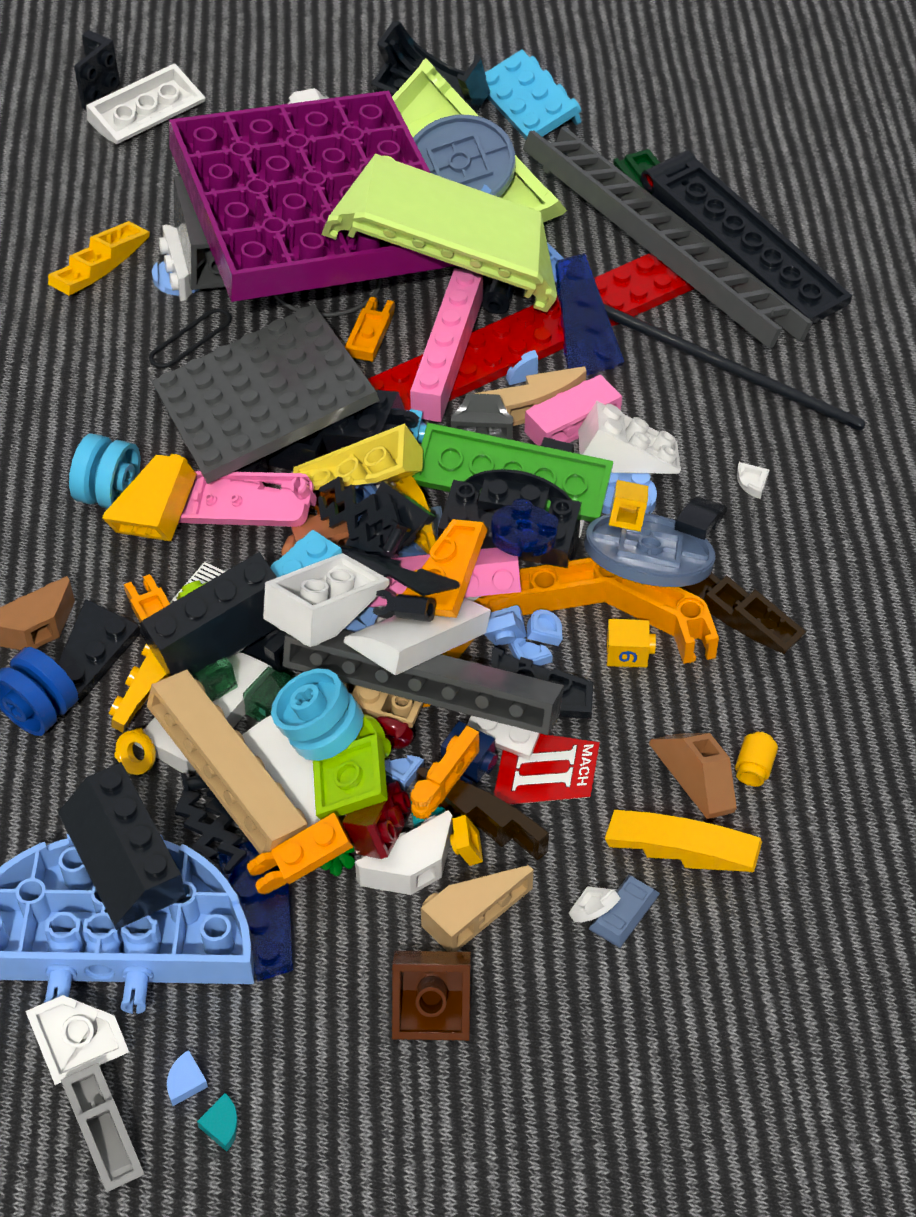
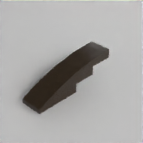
[680,572,807,655]
[416,767,549,861]

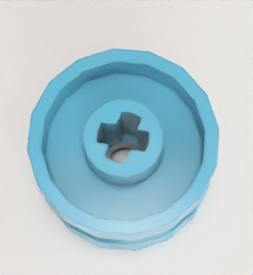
[69,434,141,509]
[271,668,364,761]

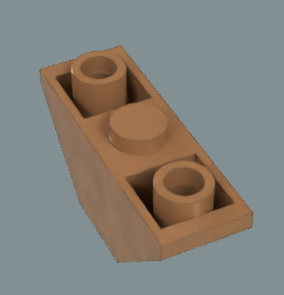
[0,576,75,650]
[649,733,737,819]

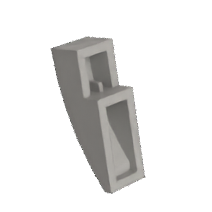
[61,1063,145,1193]

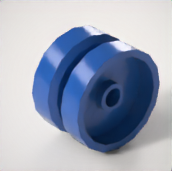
[0,647,79,736]

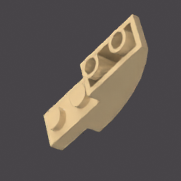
[475,366,587,426]

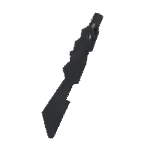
[336,544,460,596]

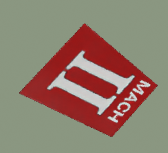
[494,734,600,805]

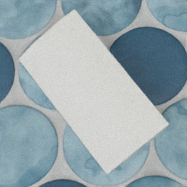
[86,63,206,144]
[344,598,491,675]
[134,652,274,777]
[242,715,346,829]

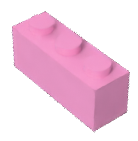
[524,374,622,446]

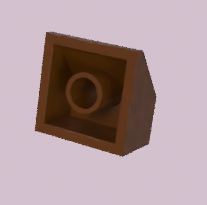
[392,951,471,1041]

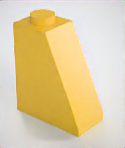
[102,454,197,542]

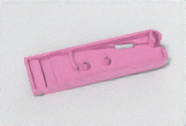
[178,471,317,527]

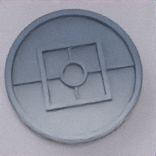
[413,115,516,197]
[584,513,716,587]

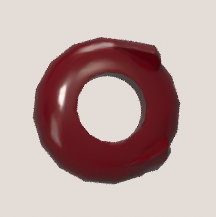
[375,717,414,749]

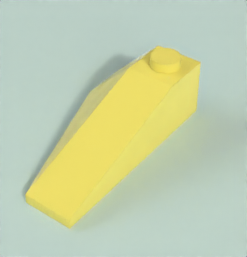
[293,423,423,491]

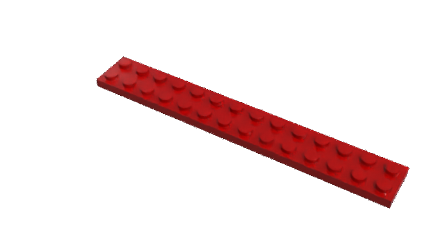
[368,253,695,411]

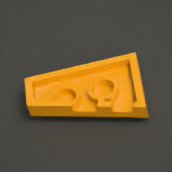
[396,519,488,618]

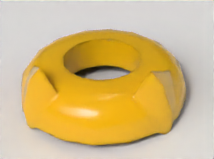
[115,728,156,775]

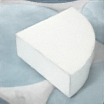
[737,462,769,499]
[569,886,621,922]

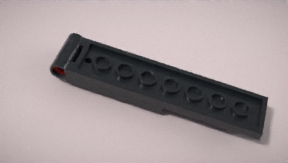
[641,150,852,325]

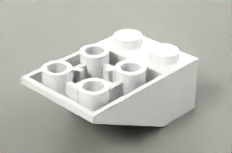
[578,401,681,474]

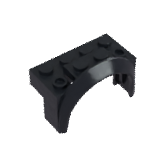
[371,21,490,113]
[438,469,582,568]

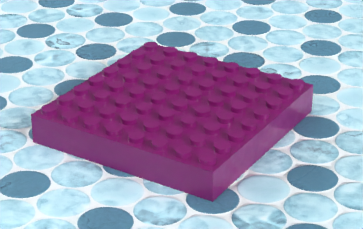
[169,90,456,302]

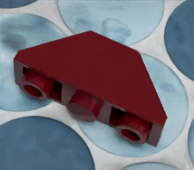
[342,781,411,859]

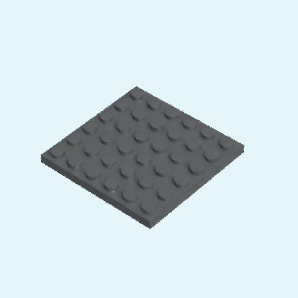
[152,304,380,484]

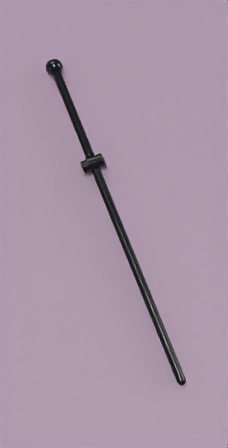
[555,282,866,430]

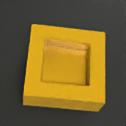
[450,814,483,866]

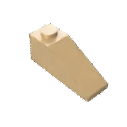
[421,865,534,952]

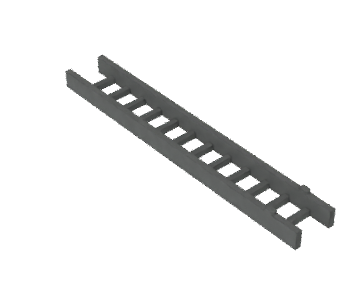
[523,127,813,348]

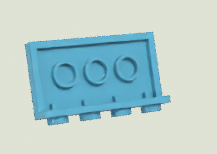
[485,49,582,140]

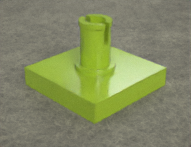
[313,733,388,820]

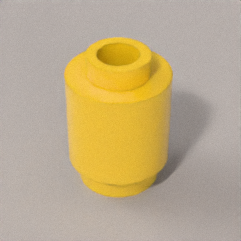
[735,732,778,787]

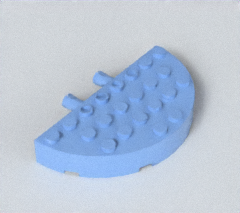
[0,834,255,1014]

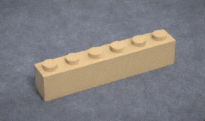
[147,670,308,854]

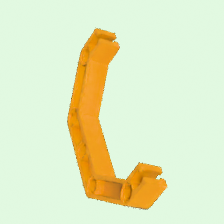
[422,558,719,708]

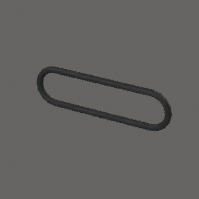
[149,308,232,368]

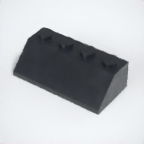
[139,552,278,679]
[58,762,186,930]

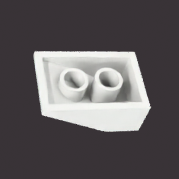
[263,553,390,647]

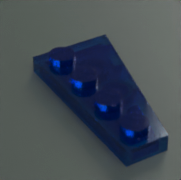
[555,253,625,376]
[217,841,293,982]

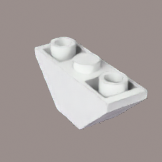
[158,225,206,301]
[355,810,452,895]

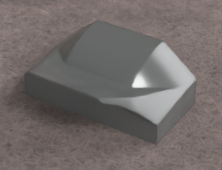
[451,393,513,440]

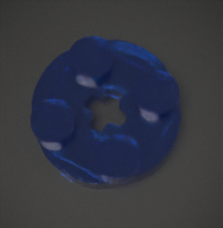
[490,499,559,557]

